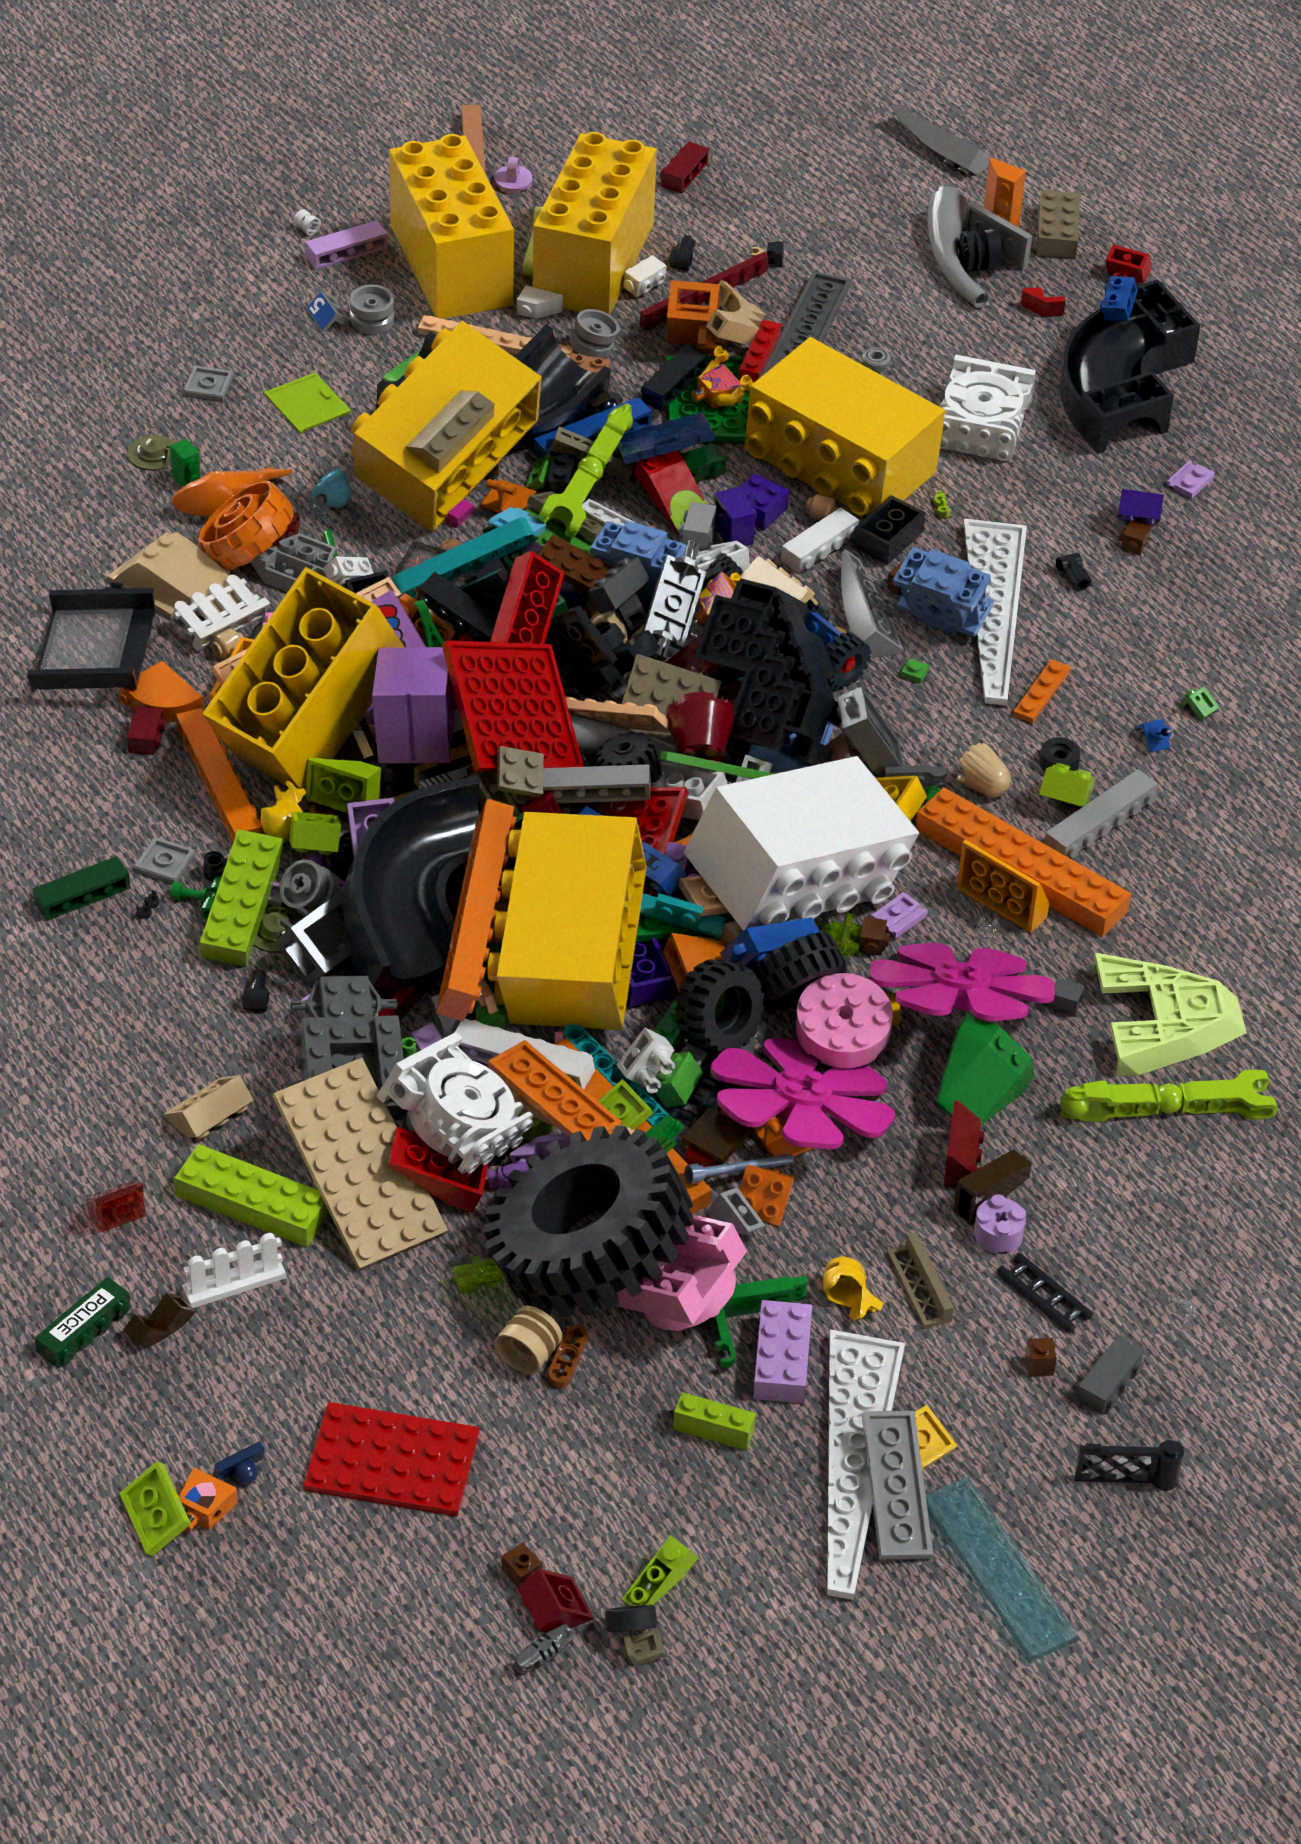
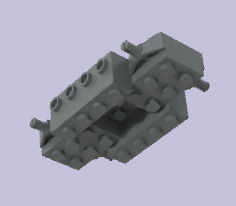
[290,976,408,1121]

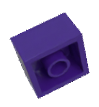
[739,473,789,530]
[714,487,757,546]
[1118,489,1164,525]

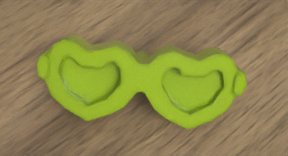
[934,490,950,518]

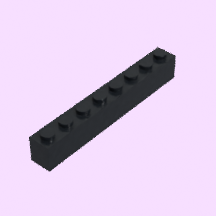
[417,572,574,689]

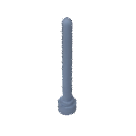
[684,1154,794,1185]

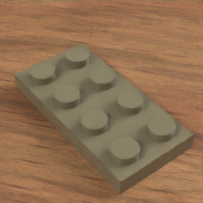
[527,491,606,543]

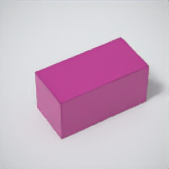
[447,499,474,527]

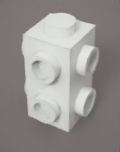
[623,255,667,297]
[323,556,373,588]

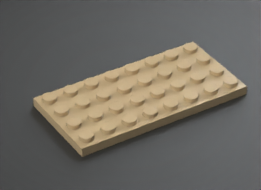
[272,1058,448,1271]

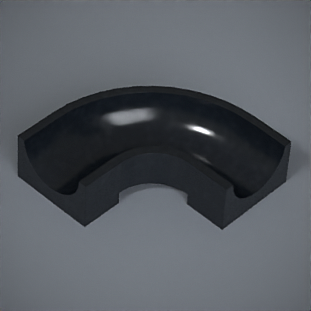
[1060,279,1201,454]
[376,324,611,452]
[343,775,510,995]

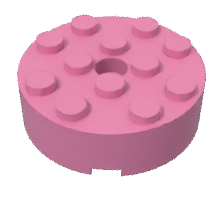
[795,973,893,1068]

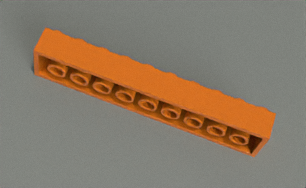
[916,788,1132,937]
[436,798,516,1021]

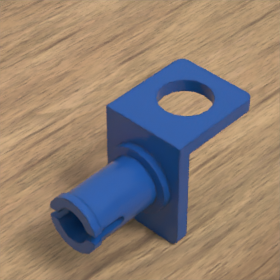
[1135,719,1172,752]

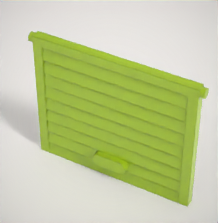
[263,372,351,434]

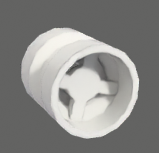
[293,209,321,236]

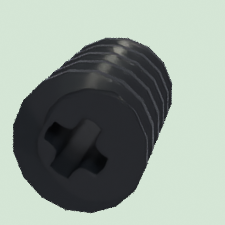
[324,832,353,881]

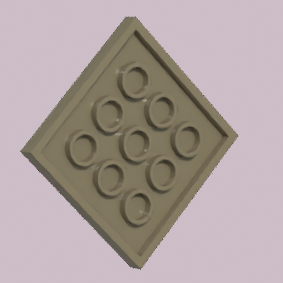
[621,654,722,746]

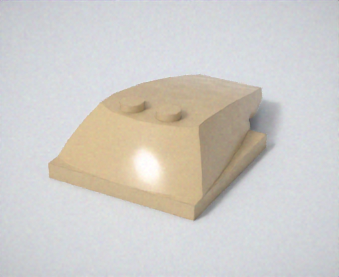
[107,532,240,619]

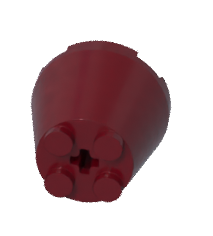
[666,692,734,767]

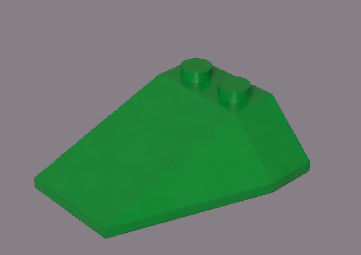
[936,1013,1034,1126]

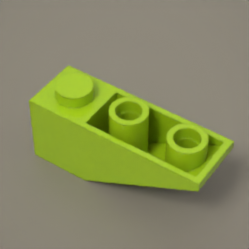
[622,1535,699,1606]

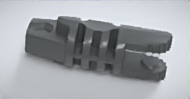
[513,1624,575,1676]

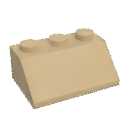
[163,1075,253,1140]

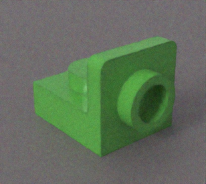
[1180,687,1220,720]

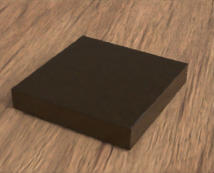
[681,1107,750,1165]

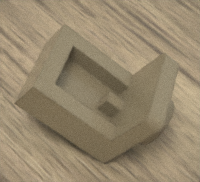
[621,1628,666,1666]

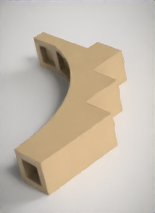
[706,280,766,345]

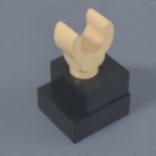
[751,241,784,268]

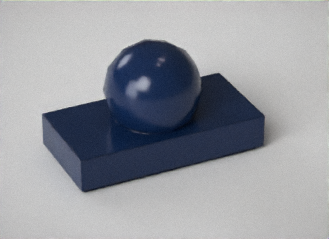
[213,1442,265,1485]

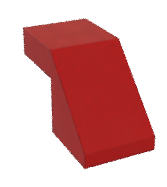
[1020,287,1066,317]

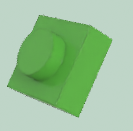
[900,658,930,684]

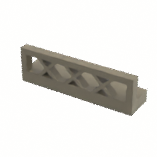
[550,427,635,481]
[887,1232,954,1329]

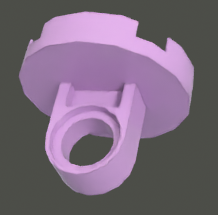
[494,157,532,194]

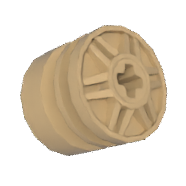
[494,1305,562,1375]

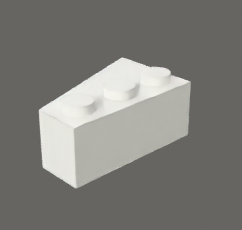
[695,541,750,572]

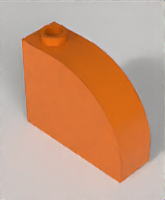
[119,661,203,722]
[663,933,725,992]

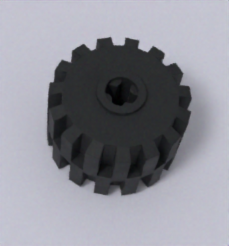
[597,732,662,787]

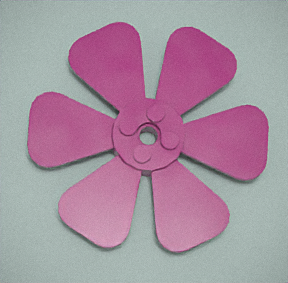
[869,943,1055,1021]
[710,1038,896,1149]

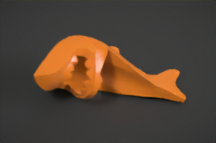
[171,467,292,517]

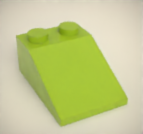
[306,758,381,813]

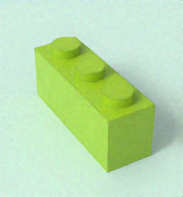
[673,1392,756,1450]

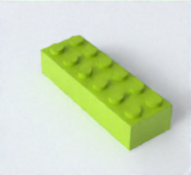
[200,829,283,967]
[174,1144,330,1247]

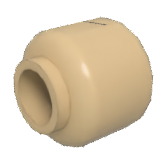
[211,628,243,660]

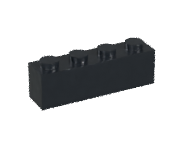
[641,344,708,411]

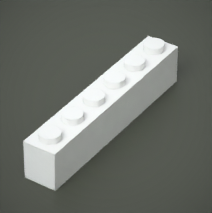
[454,1019,595,1089]

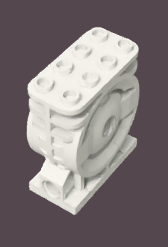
[940,355,1036,461]
[376,1032,534,1174]

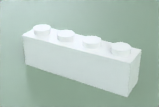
[781,507,859,573]

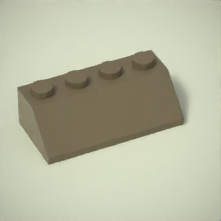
[406,390,494,473]

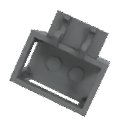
[275,891,354,986]

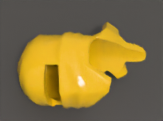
[261,779,307,843]
[823,1256,883,1321]

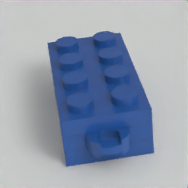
[720,917,820,971]

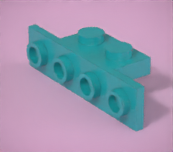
[640,893,726,938]

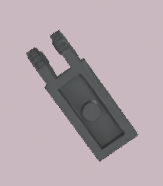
[883,765,947,788]

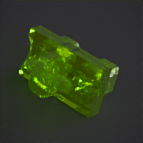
[823,912,862,957]
[452,1256,503,1294]

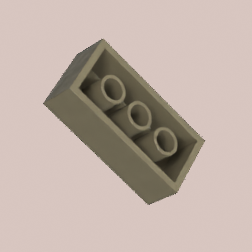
[1036,190,1080,259]

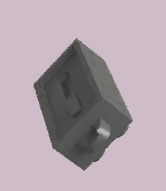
[836,687,904,778]

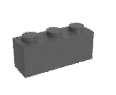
[588,557,650,614]
[1076,1336,1144,1415]

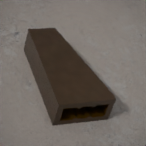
[953,1149,1032,1225]

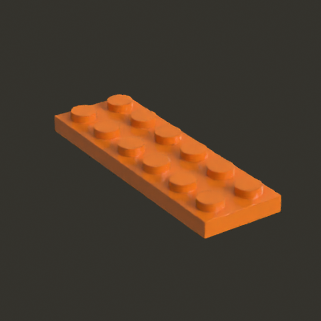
[488,1040,622,1141]

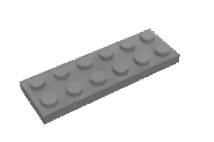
[862,1411,933,1560]

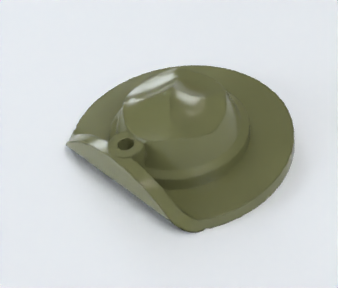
[127,435,177,471]
[254,906,303,953]

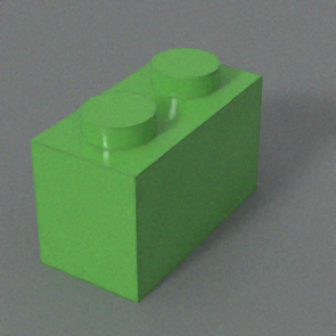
[655,1052,703,1108]

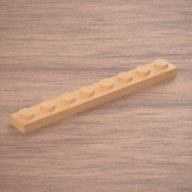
[418,315,579,357]

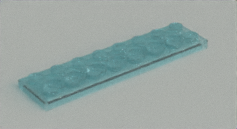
[926,1477,1078,1662]

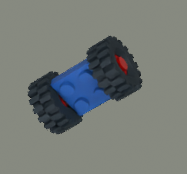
[803,600,872,690]

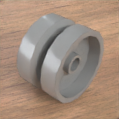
[350,285,394,335]
[569,309,619,359]
[280,859,340,913]

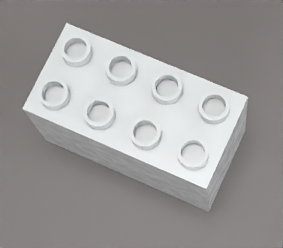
[684,756,919,931]

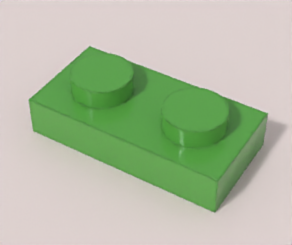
[525,454,553,491]

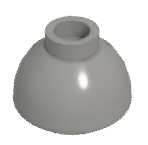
[862,348,891,374]

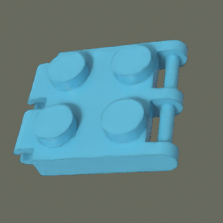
[487,507,546,537]

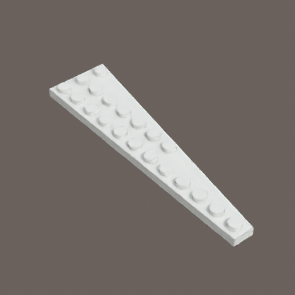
[963,519,1027,706]
[827,1330,905,1600]

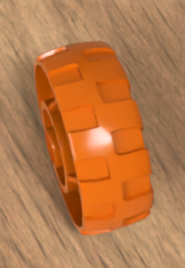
[198,481,294,570]

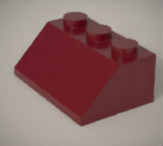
[943,1100,985,1188]

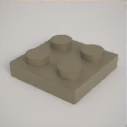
[496,746,544,798]

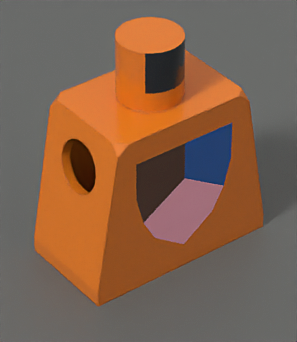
[179,1467,238,1533]

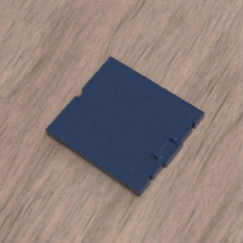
[618,412,715,464]

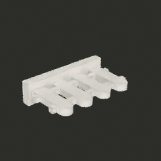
[174,575,270,651]
[182,1233,286,1308]

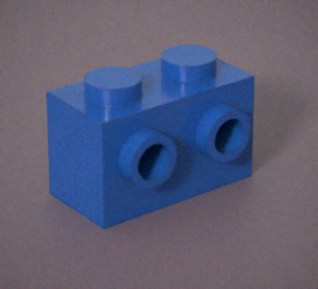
[1100,276,1138,322]

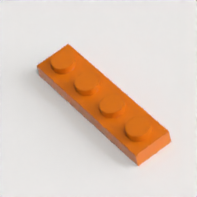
[1013,659,1071,724]

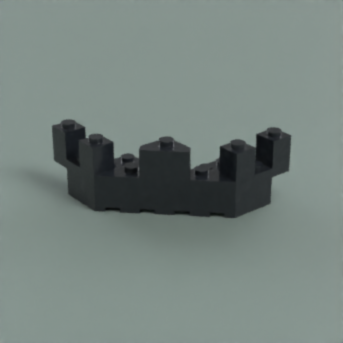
[461,556,661,697]
[694,578,842,766]

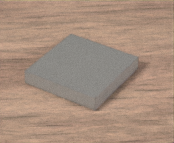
[183,366,234,402]
[134,837,196,884]

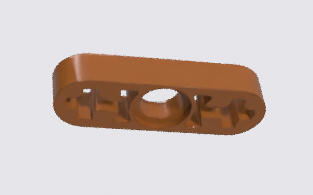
[548,1325,588,1389]

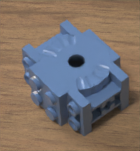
[590,521,686,604]
[893,547,994,637]

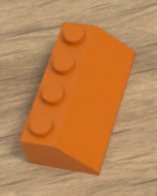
[984,157,1026,228]

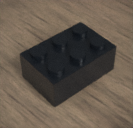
[853,495,926,565]

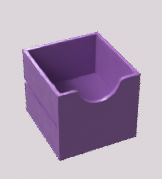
[372,647,455,763]

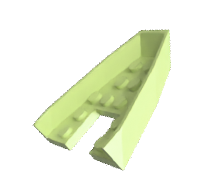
[1092,953,1247,1076]

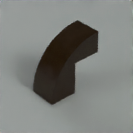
[123,1293,196,1346]

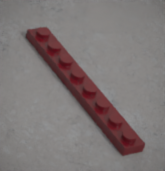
[640,252,768,330]

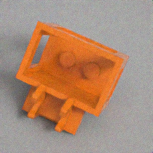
[667,280,727,356]

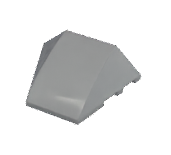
[250,533,336,592]

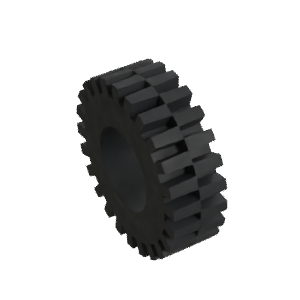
[483,1126,694,1317]

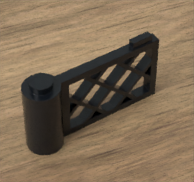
[1074,1440,1184,1491]

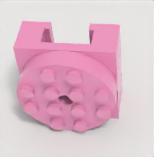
[616,1214,747,1331]

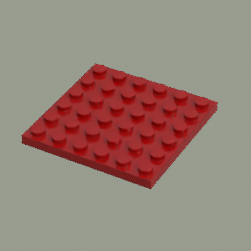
[441,641,584,772]

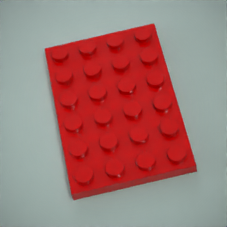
[596,787,689,897]
[304,1402,480,1517]

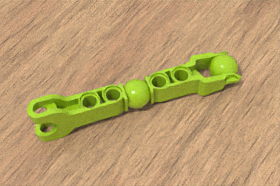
[537,404,633,539]
[1060,1070,1278,1122]

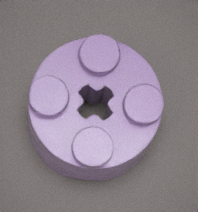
[974,1194,1026,1254]

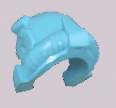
[310,468,352,509]

